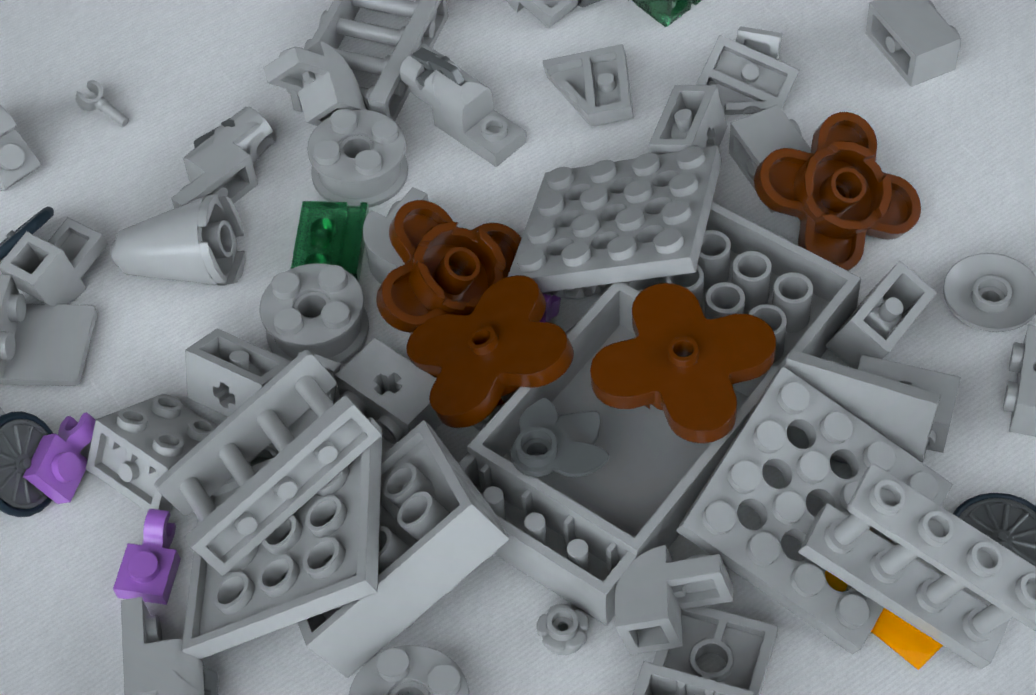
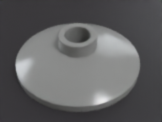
[943,253,1036,332]

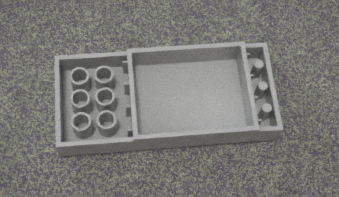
[458,201,861,626]

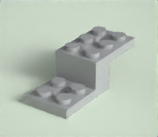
[633,606,778,695]

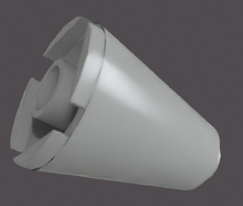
[111,194,245,286]

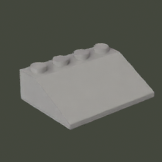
[286,420,509,678]

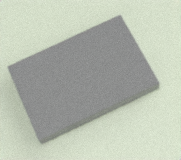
[785,350,941,465]

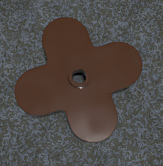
[754,112,921,271]
[376,200,522,333]
[406,275,574,428]
[590,283,776,443]

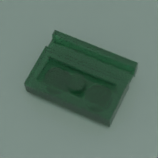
[291,201,369,282]

